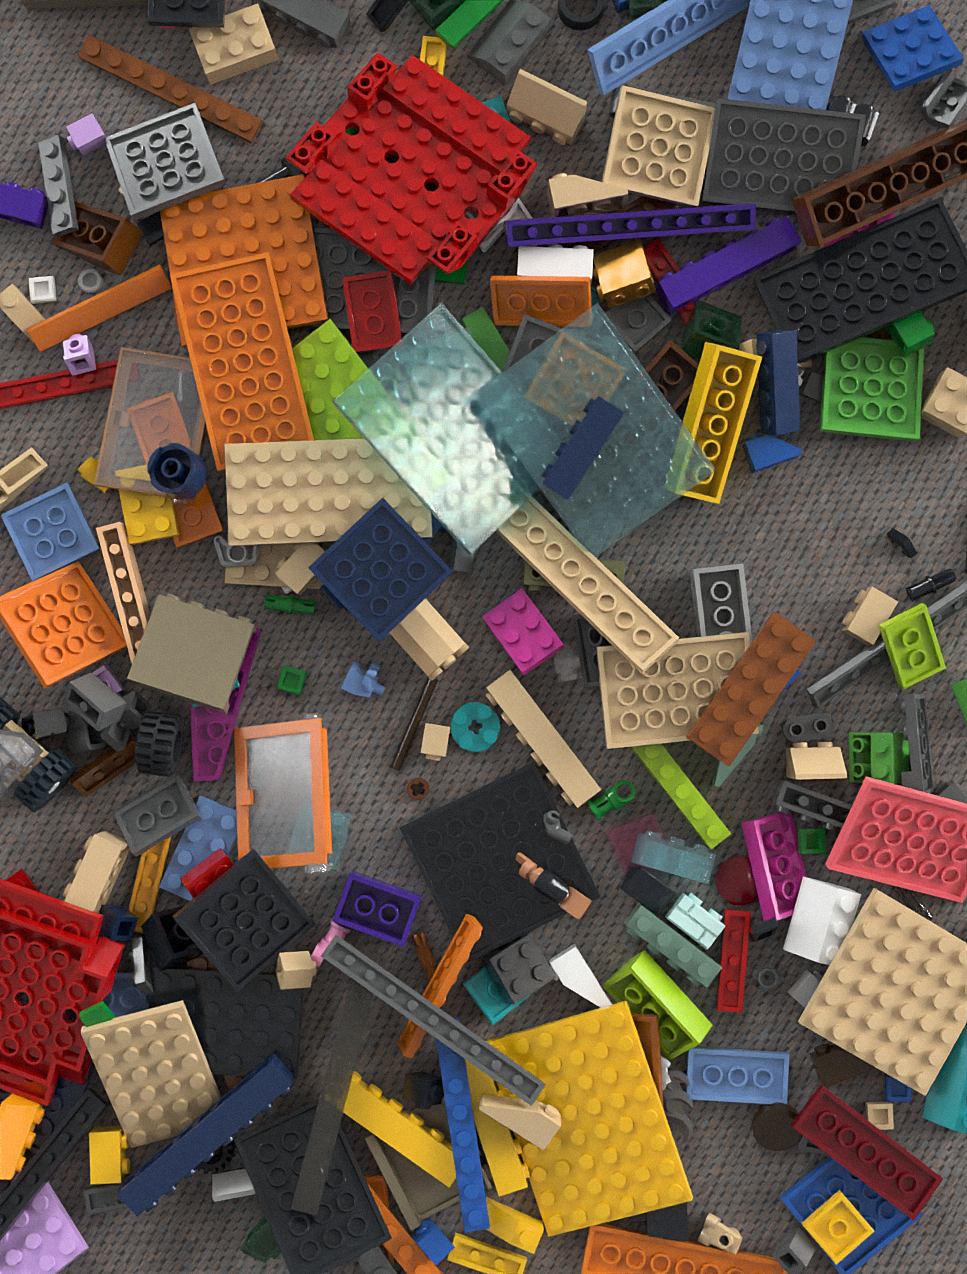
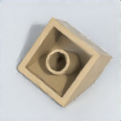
[786,742,847,779]

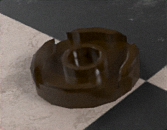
[752,1103,802,1151]

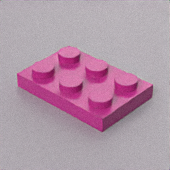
[482,588,565,675]

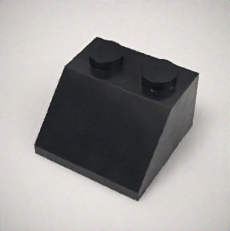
[141,905,204,972]

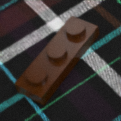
[69,735,137,797]

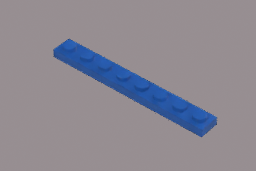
[436,1018,490,1233]

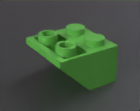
[849,732,909,784]

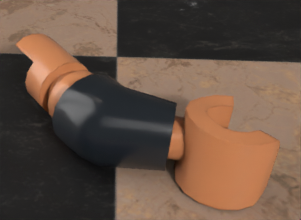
[515,852,592,919]

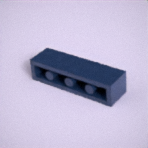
[756,329,800,435]
[541,396,624,500]

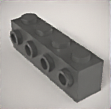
[770,780,852,832]

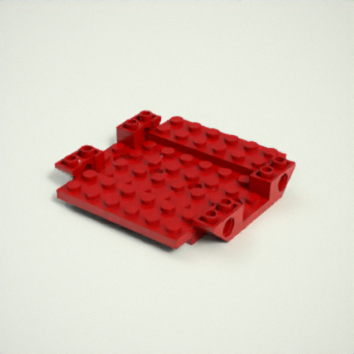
[285,52,537,285]
[0,879,125,1106]

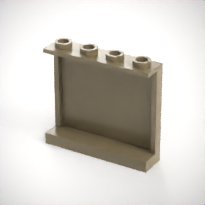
[127,594,257,714]
[365,1093,493,1230]

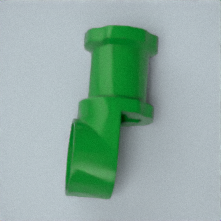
[587,780,636,821]

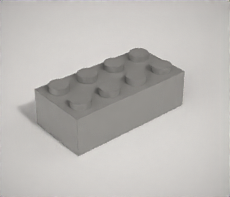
[690,564,752,644]

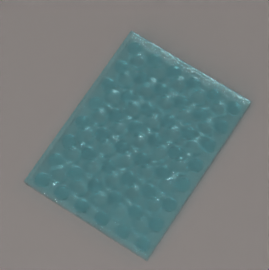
[332,302,562,555]
[473,303,716,557]

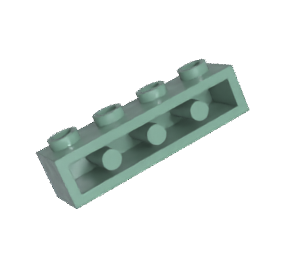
[624,902,722,987]

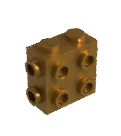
[592,239,656,308]

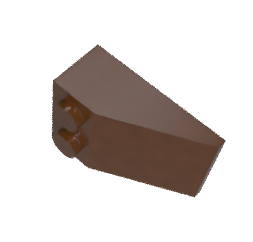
[52,201,143,276]

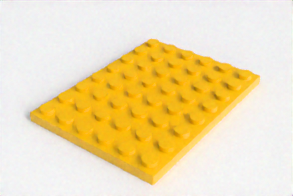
[487,1001,693,1237]

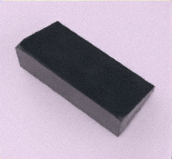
[620,866,675,914]

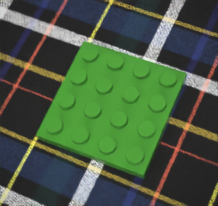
[820,337,924,442]

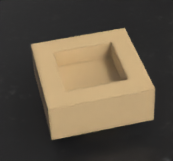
[865,1101,894,1130]

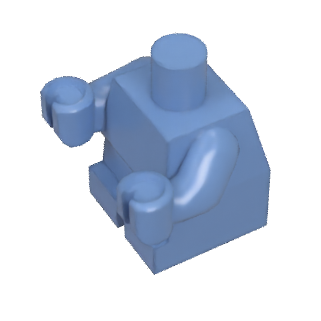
[341,661,386,697]

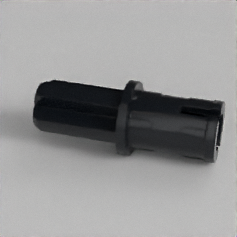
[905,569,957,602]

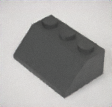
[467,0,551,86]
[572,614,612,688]

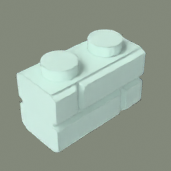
[665,893,725,949]

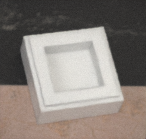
[29,276,57,304]

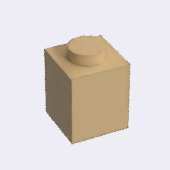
[421,723,451,761]
[276,951,317,990]

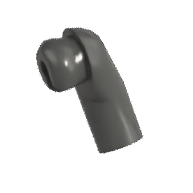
[543,810,573,845]

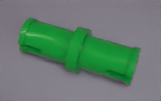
[264,594,316,615]

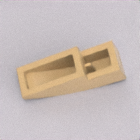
[0,447,48,511]

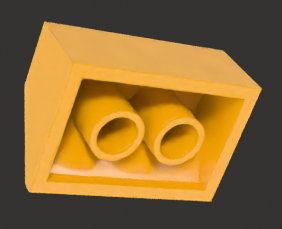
[0,1093,45,1180]

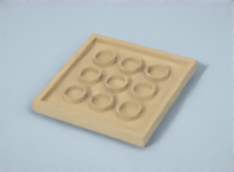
[602,85,715,207]

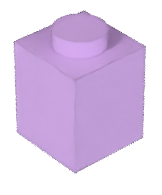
[66,113,106,156]

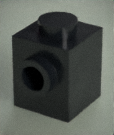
[402,1072,443,1109]

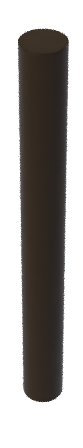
[391,678,438,771]

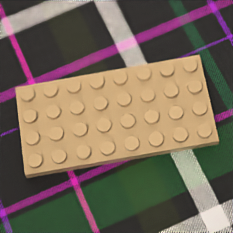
[224,436,432,546]

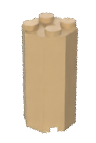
[390,599,469,681]

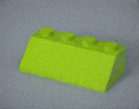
[602,950,713,1060]

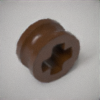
[407,778,429,800]

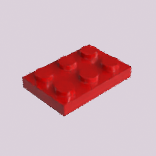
[342,270,403,353]

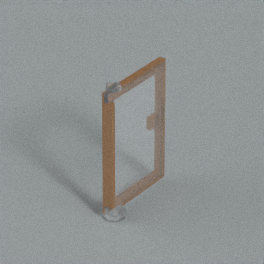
[94,347,207,506]

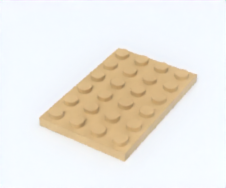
[596,632,759,749]
[81,1000,221,1148]

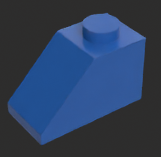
[742,433,802,473]

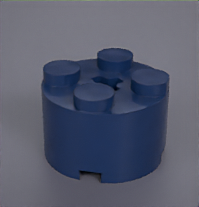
[147,443,208,500]

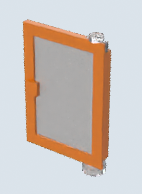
[234,713,332,873]

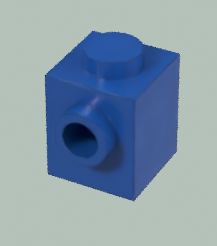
[411,1217,455,1265]

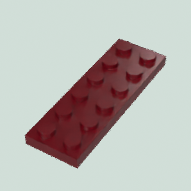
[791,1084,943,1220]

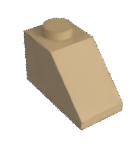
[0,284,46,343]

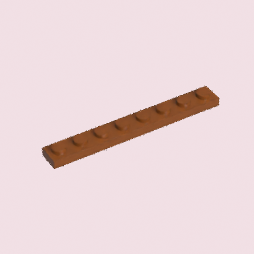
[78,35,263,144]

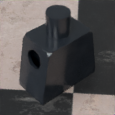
[630,1202,689,1241]

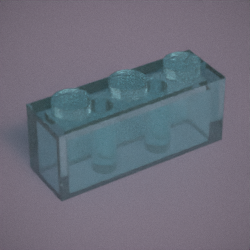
[631,830,716,884]

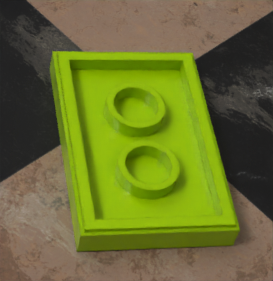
[879,603,946,690]

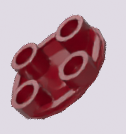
[715,855,758,905]

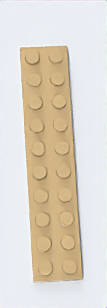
[467,469,679,674]

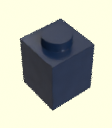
[99,904,139,941]

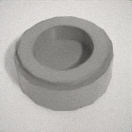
[78,269,104,294]

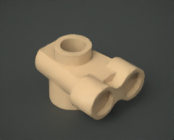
[698,1213,743,1254]

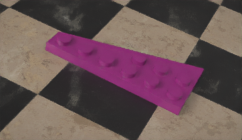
[190,628,262,781]

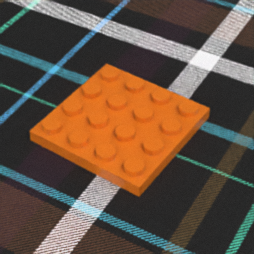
[0,561,127,689]

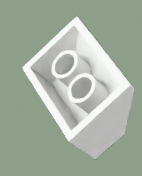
[783,876,861,965]

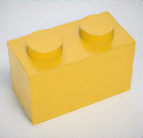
[89,1126,130,1184]

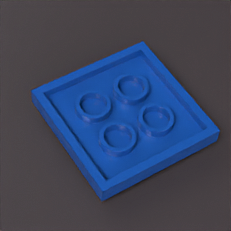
[862,5,964,92]

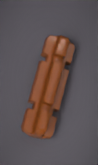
[412,932,437,981]

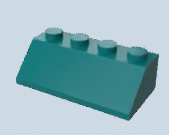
[922,1024,967,1134]

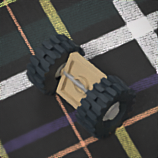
[0,697,78,813]

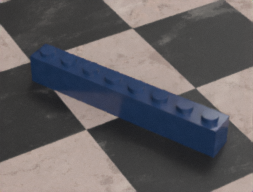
[117,1053,294,1216]

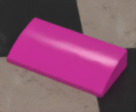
[741,811,807,921]

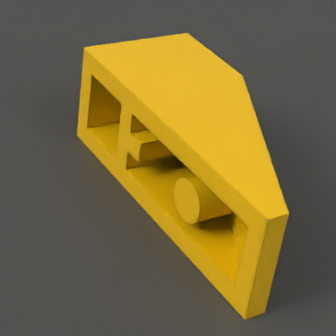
[486,1197,544,1254]

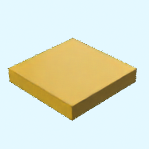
[802,1190,875,1265]

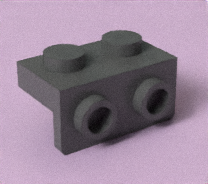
[922,69,967,129]

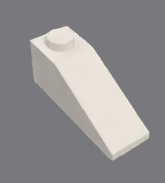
[549,944,612,1008]

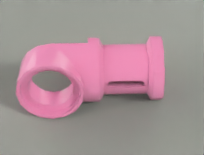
[310,919,352,968]

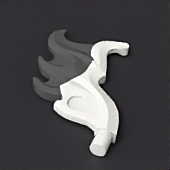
[661,1056,694,1144]

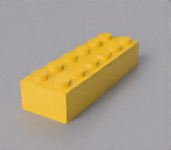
[664,342,762,504]

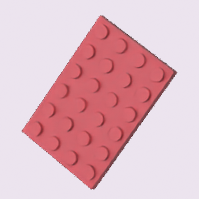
[825,777,967,903]

